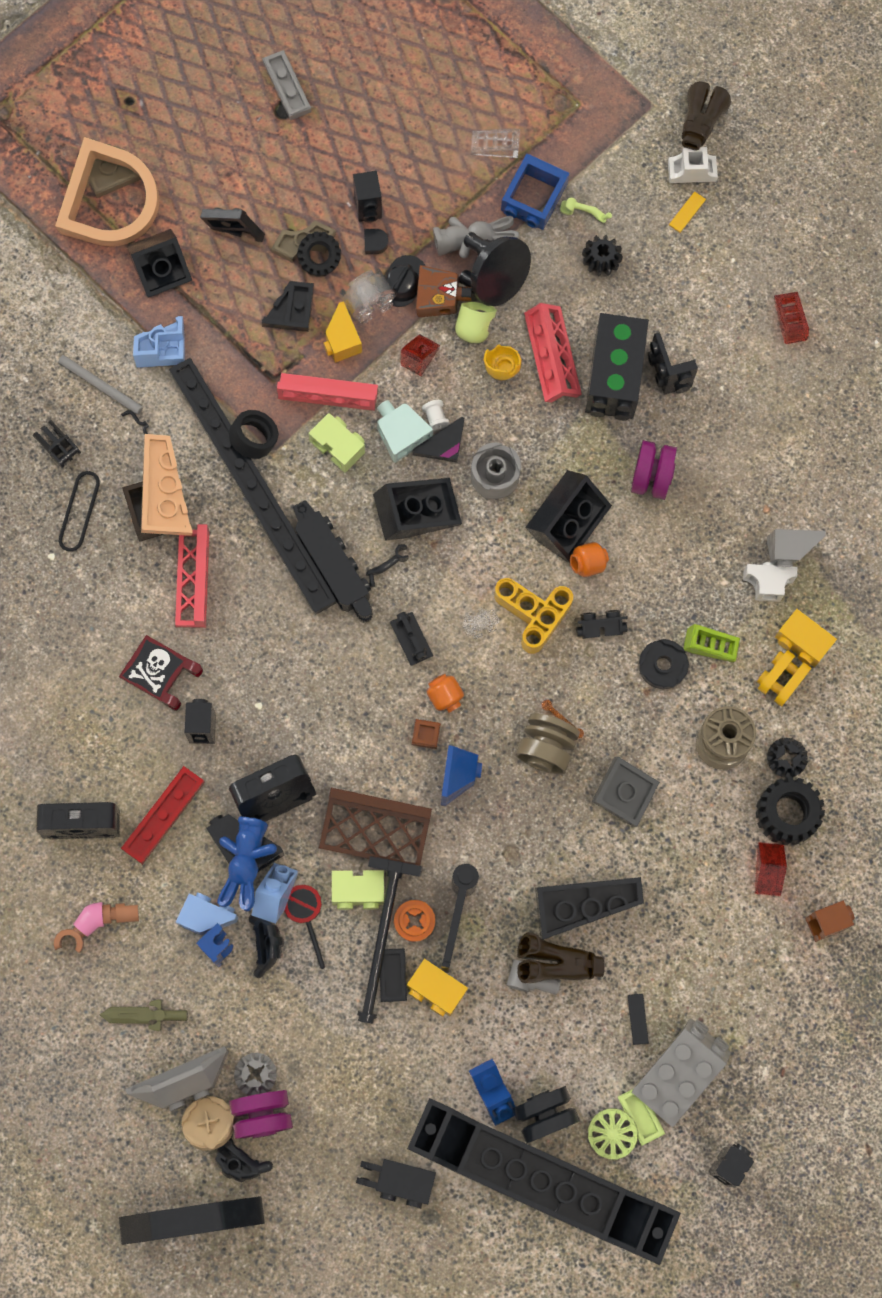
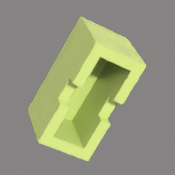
[308,413,365,473]
[332,870,384,910]

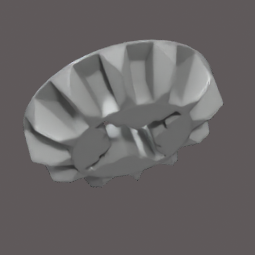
[234,1053,277,1095]

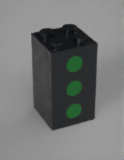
[585,313,649,421]

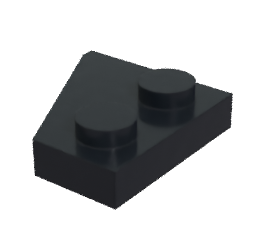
[200,208,265,242]
[262,281,314,332]

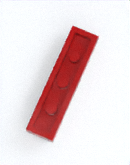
[121,766,205,865]

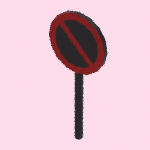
[284,885,325,969]

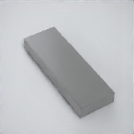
[262,50,312,120]

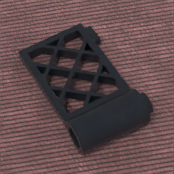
[441,864,479,973]

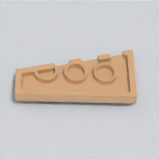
[141,434,193,536]

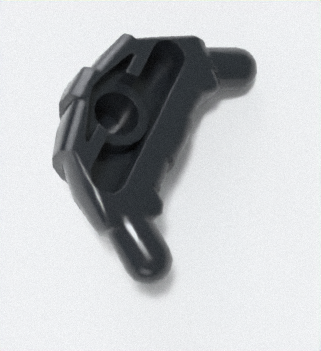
[249,915,284,978]
[215,1134,273,1183]

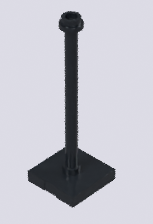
[357,856,423,1024]

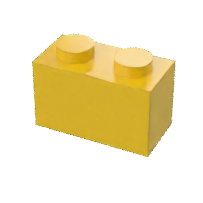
[775,609,837,668]
[407,958,468,1017]

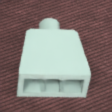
[377,400,433,463]

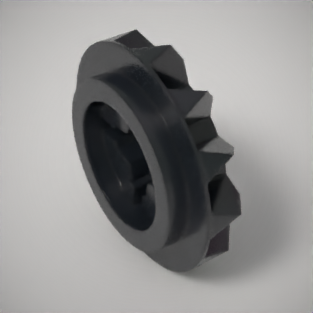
[767,737,808,778]

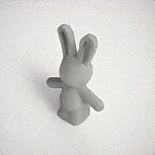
[433,216,519,259]

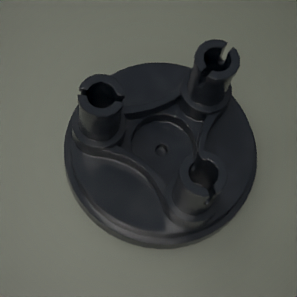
[459,232,531,306]

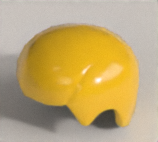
[483,344,522,381]

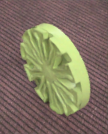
[588,1108,638,1160]

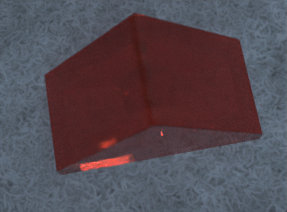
[401,334,440,377]
[755,842,787,896]

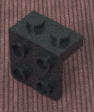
[647,332,698,395]

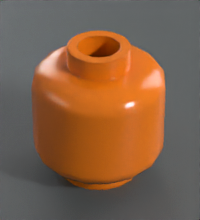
[570,542,609,577]
[427,674,464,713]

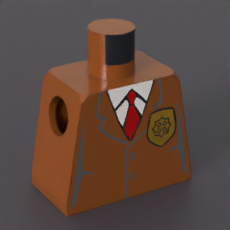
[416,265,472,317]

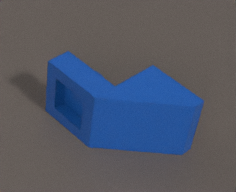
[469,1059,516,1126]

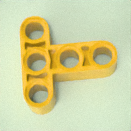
[494,578,573,654]

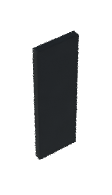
[627,994,649,1045]

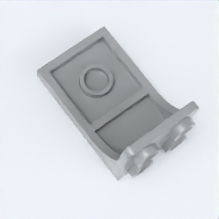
[632,1019,731,1127]

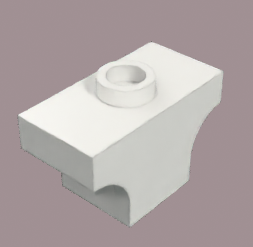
[668,147,718,183]
[743,562,797,602]

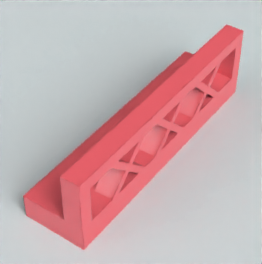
[524,303,582,403]
[277,373,378,411]
[175,524,210,628]

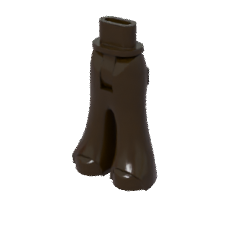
[681,81,731,151]
[517,932,604,984]

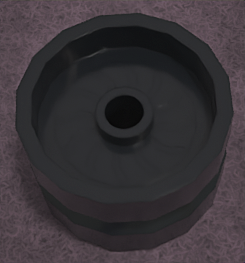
[512,1086,580,1144]

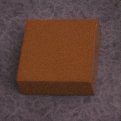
[412,719,441,749]

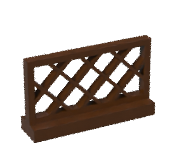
[319,787,432,865]

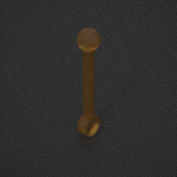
[542,700,584,738]

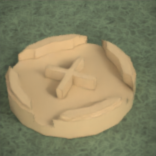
[182,1096,235,1151]

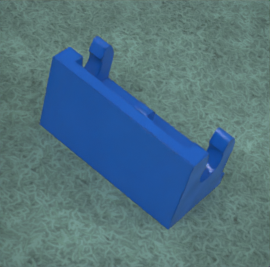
[196,923,233,968]

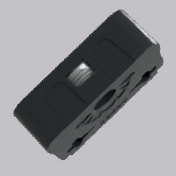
[229,754,316,822]
[36,802,120,839]

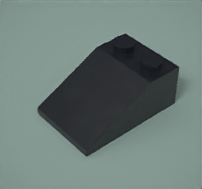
[373,478,462,541]

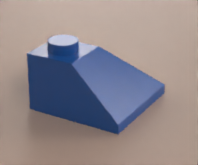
[441,746,482,806]

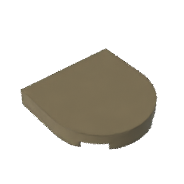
[88,144,140,198]

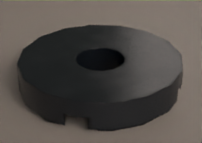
[638,639,689,690]

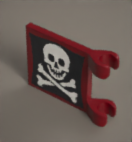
[119,635,203,711]

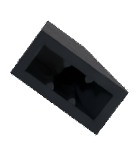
[206,814,285,872]

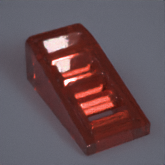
[774,292,809,344]

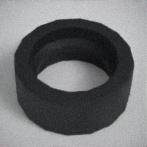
[229,410,279,459]

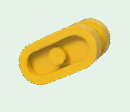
[756,650,812,707]

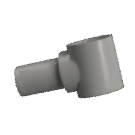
[506,960,561,995]

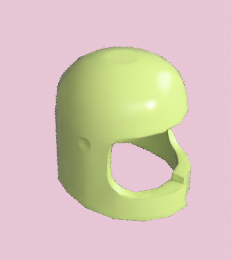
[455,302,497,343]

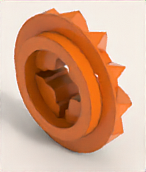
[394,900,435,941]

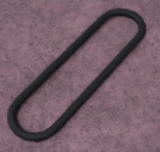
[58,471,100,552]

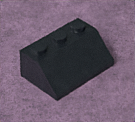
[525,470,612,563]

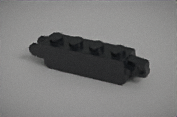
[293,500,373,623]

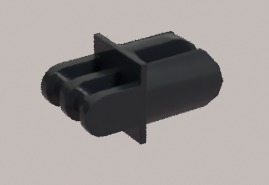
[33,420,81,468]

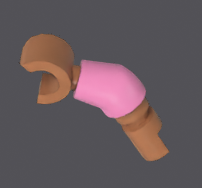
[53,902,139,953]

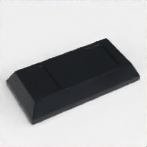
[380,948,407,1002]

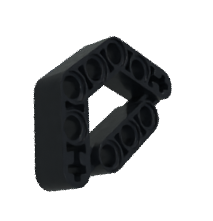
[119,1196,265,1245]

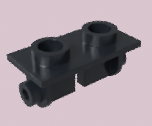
[575,610,628,639]
[390,612,434,666]

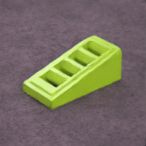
[683,624,740,663]

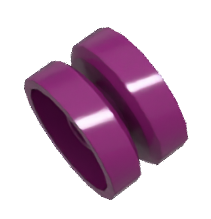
[631,440,677,500]
[229,1090,293,1139]

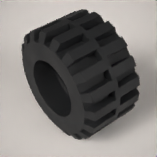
[755,777,825,845]

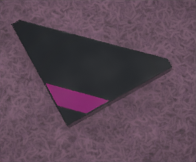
[413,417,465,463]

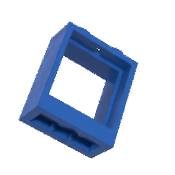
[501,154,570,230]

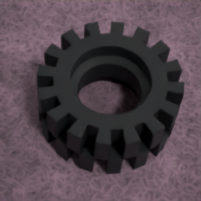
[297,231,341,277]

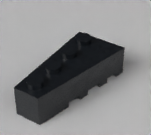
[535,877,644,940]

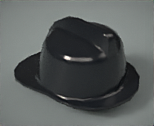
[380,255,425,307]

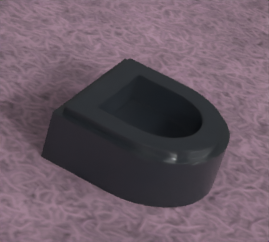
[364,229,389,254]

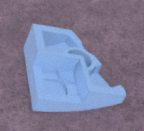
[133,316,185,368]

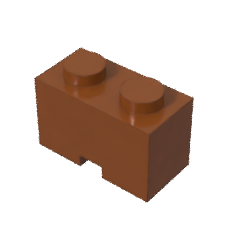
[805,900,855,942]

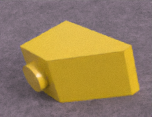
[323,301,362,363]

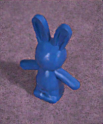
[217,816,277,911]

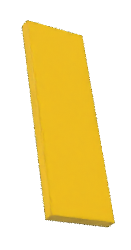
[669,191,706,233]

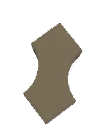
[271,220,336,263]

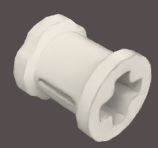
[422,400,450,432]

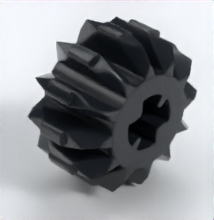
[582,235,623,277]

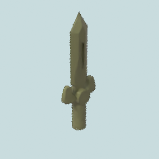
[99,1000,188,1031]

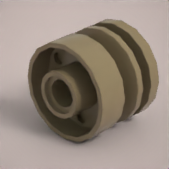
[696,706,756,770]
[515,713,580,775]

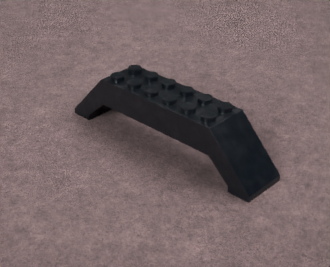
[407,1098,681,1265]

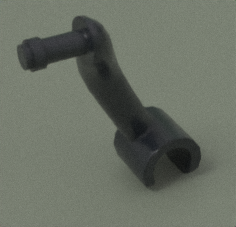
[366,544,409,587]

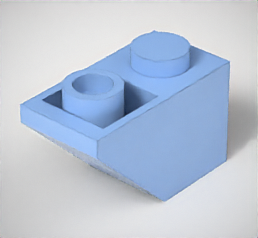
[252,863,298,924]
[176,892,238,936]

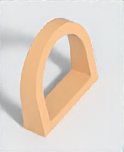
[55,137,159,247]

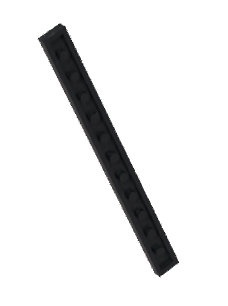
[169,358,337,615]

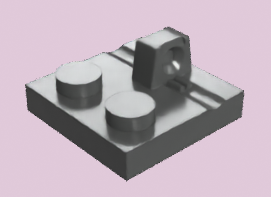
[592,757,660,827]

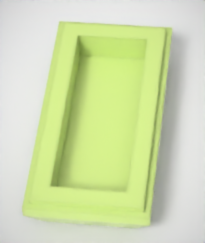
[618,1089,665,1146]

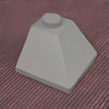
[767,529,826,567]

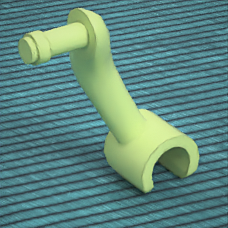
[560,198,612,223]

